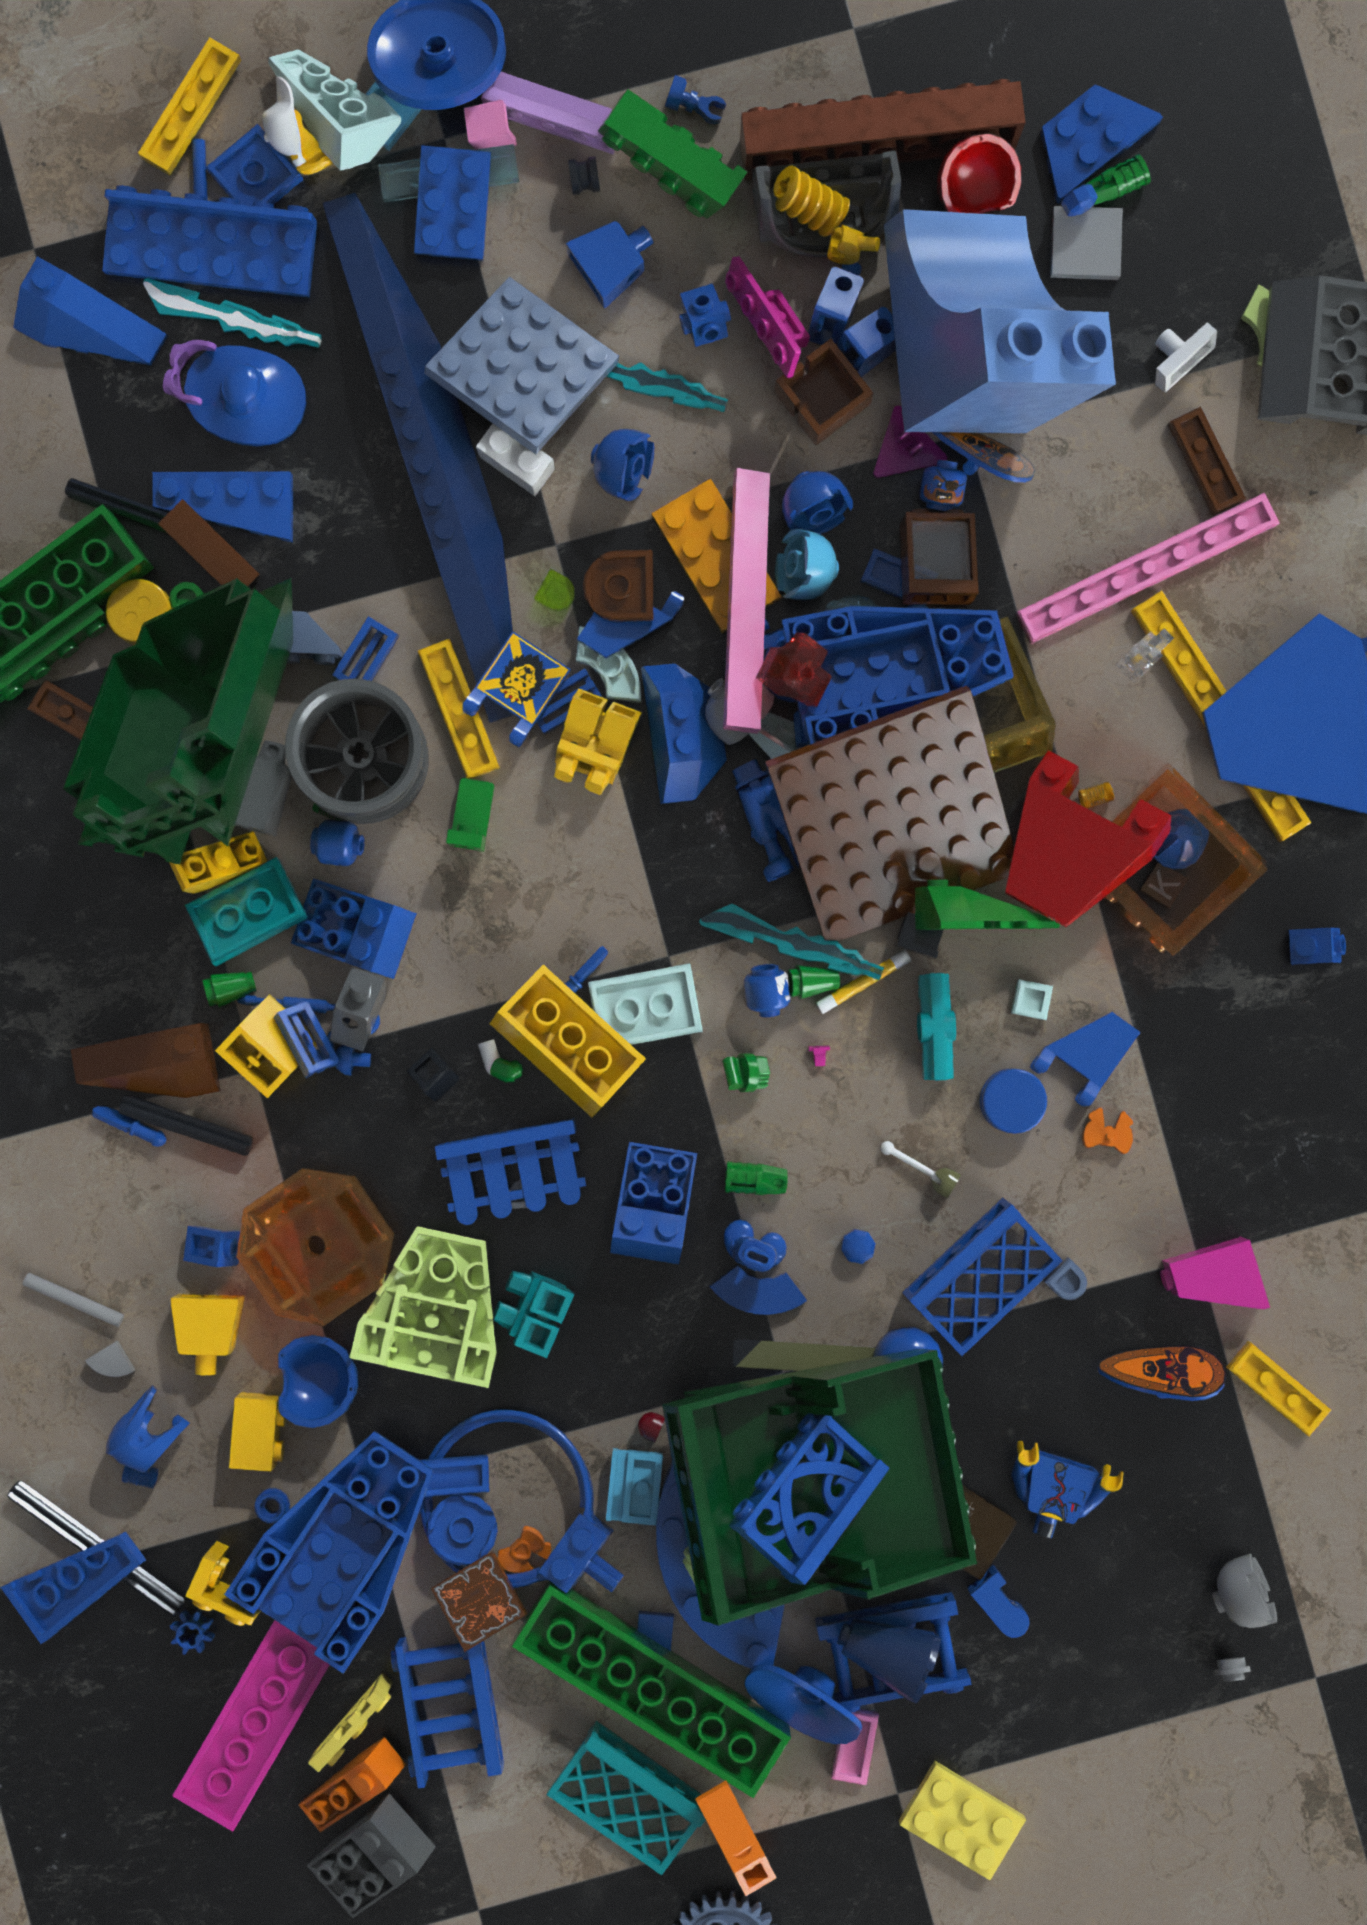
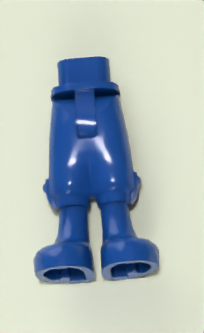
[732,759,800,882]
[724,1220,787,1272]

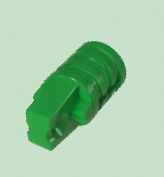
[1084,154,1151,205]
[724,1161,788,1195]

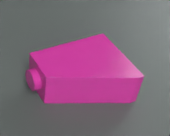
[1160,1237,1270,1310]

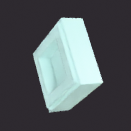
[1011,979,1053,1020]

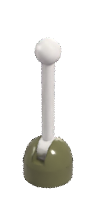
[880,1141,961,1199]

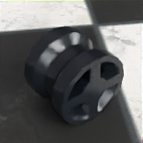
[568,156,600,195]

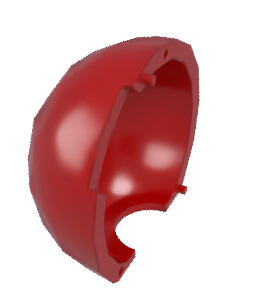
[937,133,1021,214]

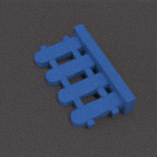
[435,1118,586,1225]

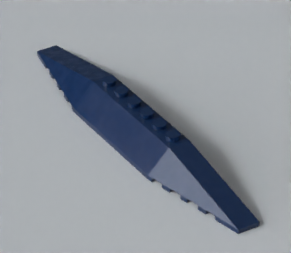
[322,193,514,723]

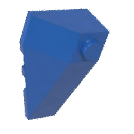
[13,257,168,365]

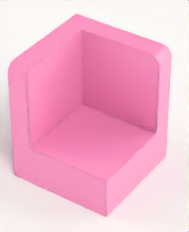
[464,100,517,152]

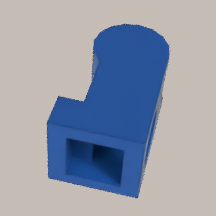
[967,1565,1029,1638]

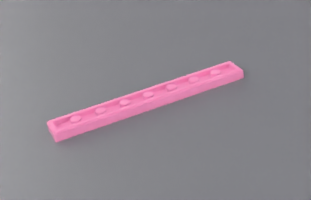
[723,468,770,734]
[1016,493,1280,645]

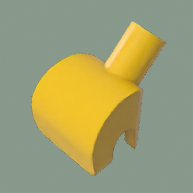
[827,224,880,265]

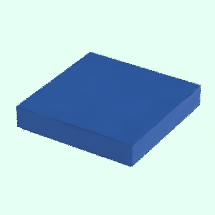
[205,124,304,206]

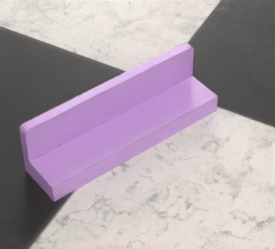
[481,72,615,154]

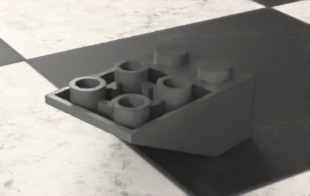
[306,1794,436,1918]

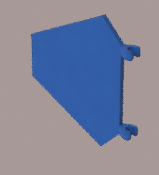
[1202,613,1367,814]

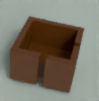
[774,339,874,446]

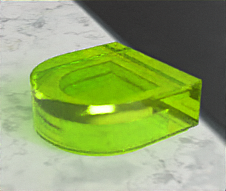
[534,569,575,611]

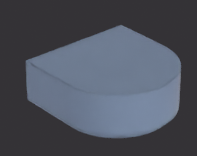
[1044,1257,1087,1300]

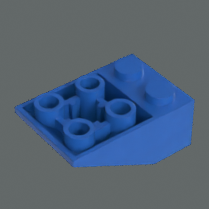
[291,878,417,979]
[610,1142,697,1265]

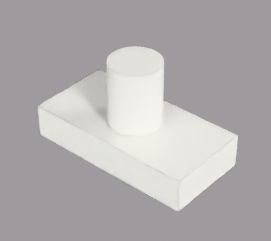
[1155,322,1217,393]

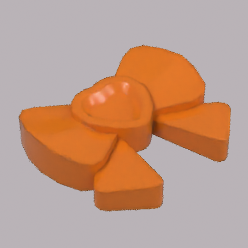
[1082,1107,1133,1154]
[498,1526,551,1573]

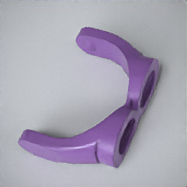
[163,340,217,406]

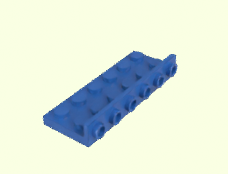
[102,185,317,298]

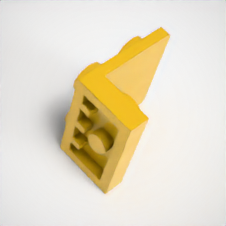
[185,1541,261,1626]

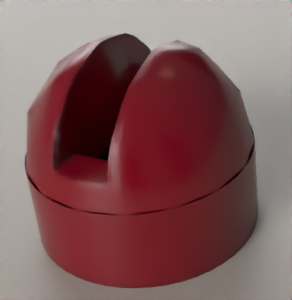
[638,1412,665,1443]

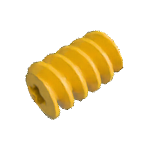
[773,165,850,237]

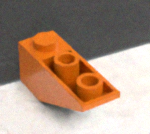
[298,1737,406,1832]
[695,1780,776,1896]

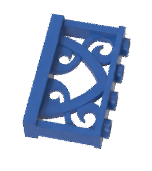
[729,1413,890,1585]

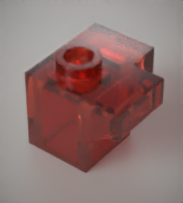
[756,633,832,707]

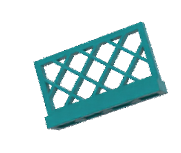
[546,1721,706,1875]

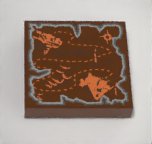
[431,1551,528,1652]

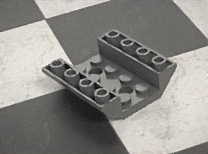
[1257,275,1367,435]

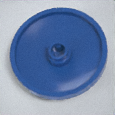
[367,0,506,110]

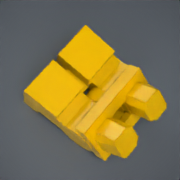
[554,689,642,795]

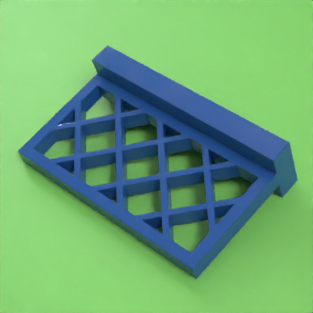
[902,1197,1063,1356]

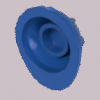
[1153,809,1209,870]

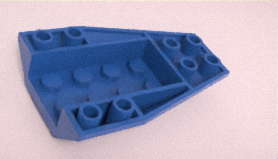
[782,606,1014,745]
[224,1431,434,1674]

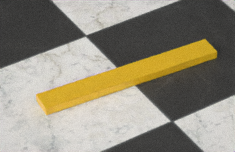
[1131,591,1311,842]

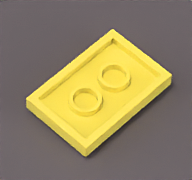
[899,1760,1026,1880]

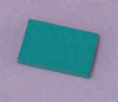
[185,857,308,966]

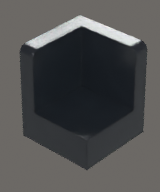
[894,912,944,959]

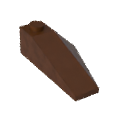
[71,1023,221,1098]

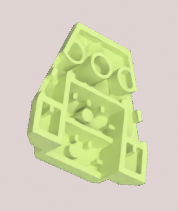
[350,1226,497,1388]

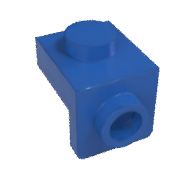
[1289,927,1346,965]

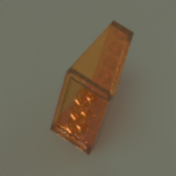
[1106,762,1268,956]

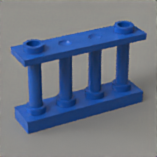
[815,1592,972,1713]
[391,1637,504,1788]

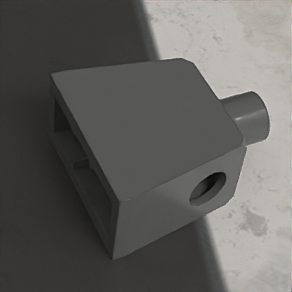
[330,968,386,1051]

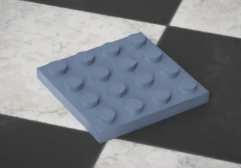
[424,277,619,455]

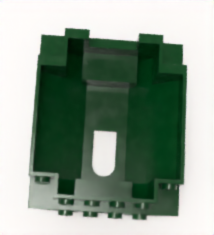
[63,578,293,865]

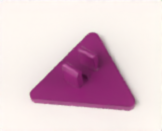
[873,405,947,478]

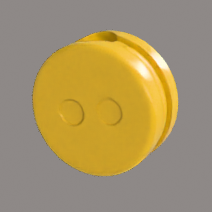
[106,579,172,645]

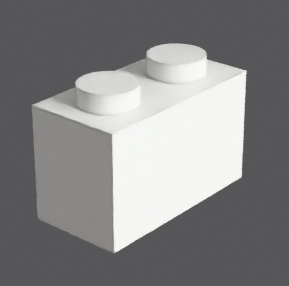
[476,424,555,496]

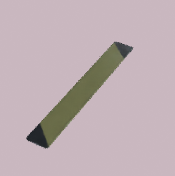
[732,1339,875,1371]

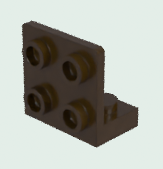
[962,1485,1017,1579]

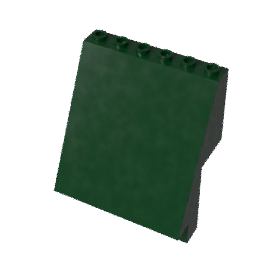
[662,1349,977,1626]

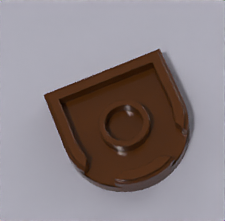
[583,550,654,622]

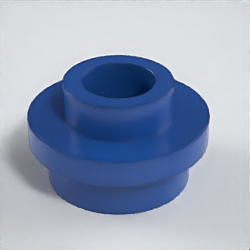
[254,1488,290,1524]

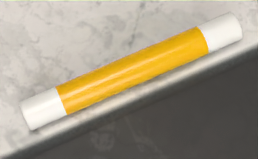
[816,949,912,1014]

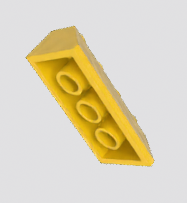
[490,964,646,1118]

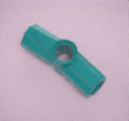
[917,973,956,1081]

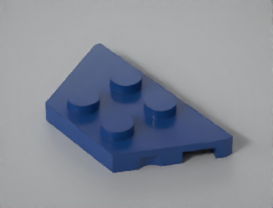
[1040,84,1163,204]

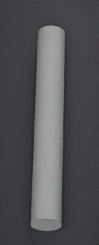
[23,1273,124,1327]

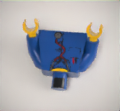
[1011,1441,1124,1538]

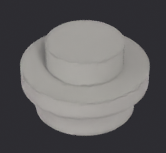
[1215,1657,1251,1682]

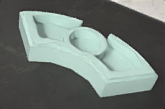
[576,626,641,703]

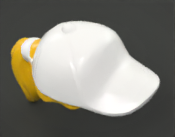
[262,76,333,175]

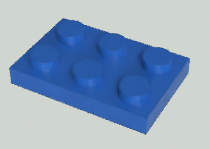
[414,145,491,261]

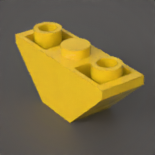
[170,831,267,894]

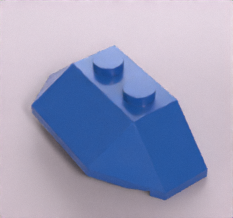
[641,664,727,804]

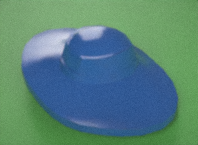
[184,346,306,446]
[744,1664,862,1744]

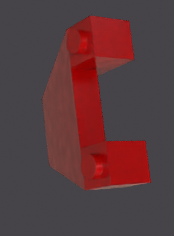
[1005,750,1171,928]

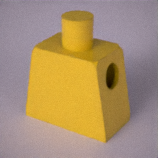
[171,1294,244,1375]

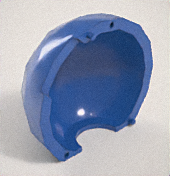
[278,1335,358,1428]

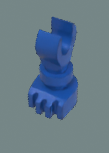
[665,75,726,125]

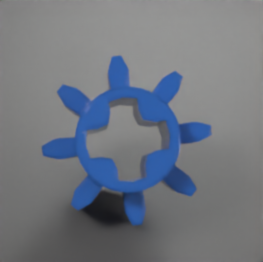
[170,1609,215,1655]

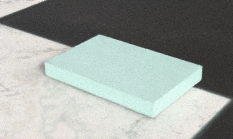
[588,963,703,1045]

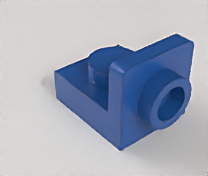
[183,1226,242,1267]

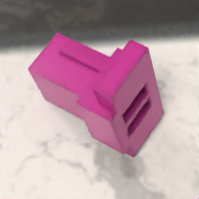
[808,1045,830,1066]

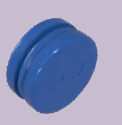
[979,1068,1047,1134]

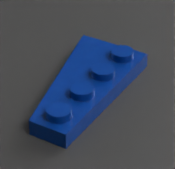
[0,1531,146,1644]

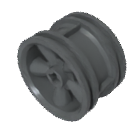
[285,679,429,824]

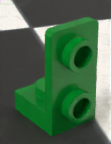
[446,778,495,852]

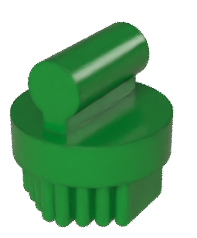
[722,1053,770,1092]

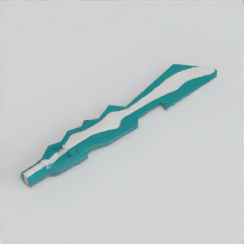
[143,278,322,348]

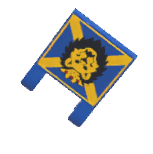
[462,631,571,747]

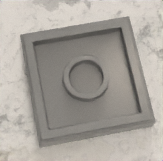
[1050,206,1123,280]

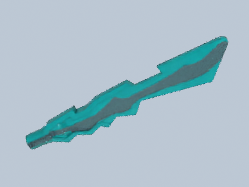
[606,362,728,412]
[699,903,884,980]

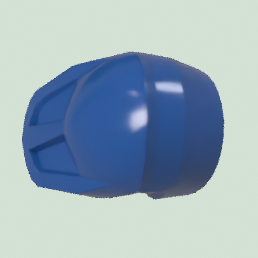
[106,1385,190,1473]

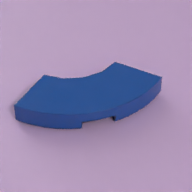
[710,1265,807,1315]

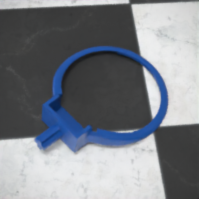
[420,1410,624,1594]

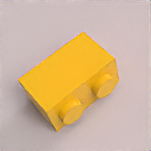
[229,1392,287,1472]

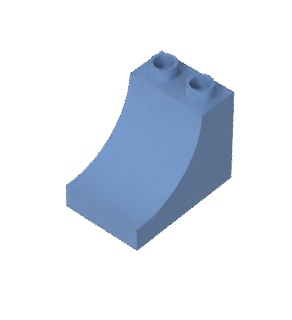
[884,209,1116,433]

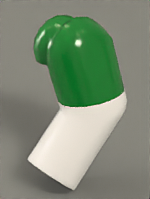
[478,1039,523,1082]

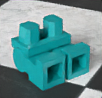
[493,1271,575,1358]

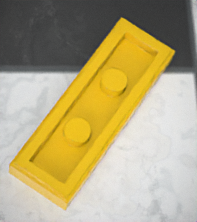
[1226,1341,1331,1437]

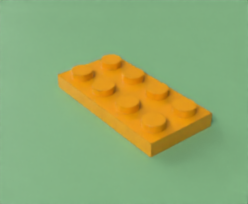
[652,478,781,633]

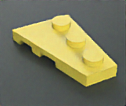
[308,1672,393,1772]

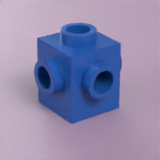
[679,283,731,347]

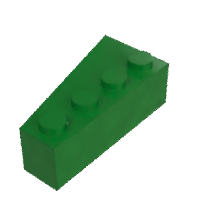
[597,89,747,219]

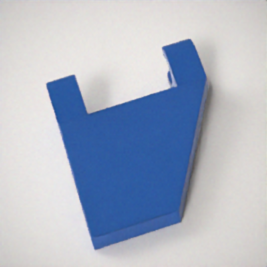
[577,591,684,659]
[1030,1012,1140,1107]

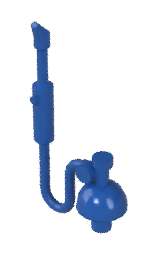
[237,995,380,1076]

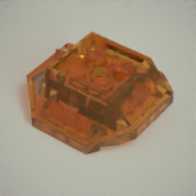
[236,1168,395,1326]

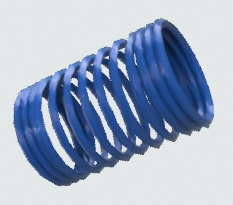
[122,1466,158,1489]

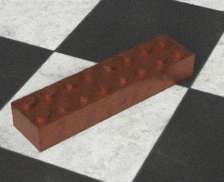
[740,79,1026,181]

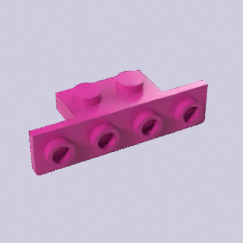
[725,256,810,378]

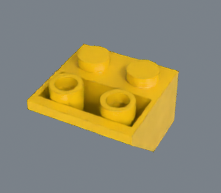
[215,994,317,1098]

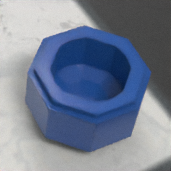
[1061,184,1098,216]
[841,1229,876,1264]

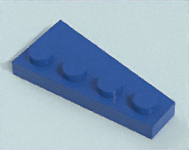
[152,471,293,543]

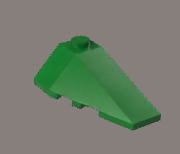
[915,880,1060,930]

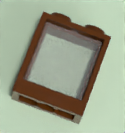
[899,509,979,605]

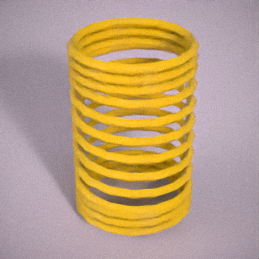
[1078,781,1114,808]

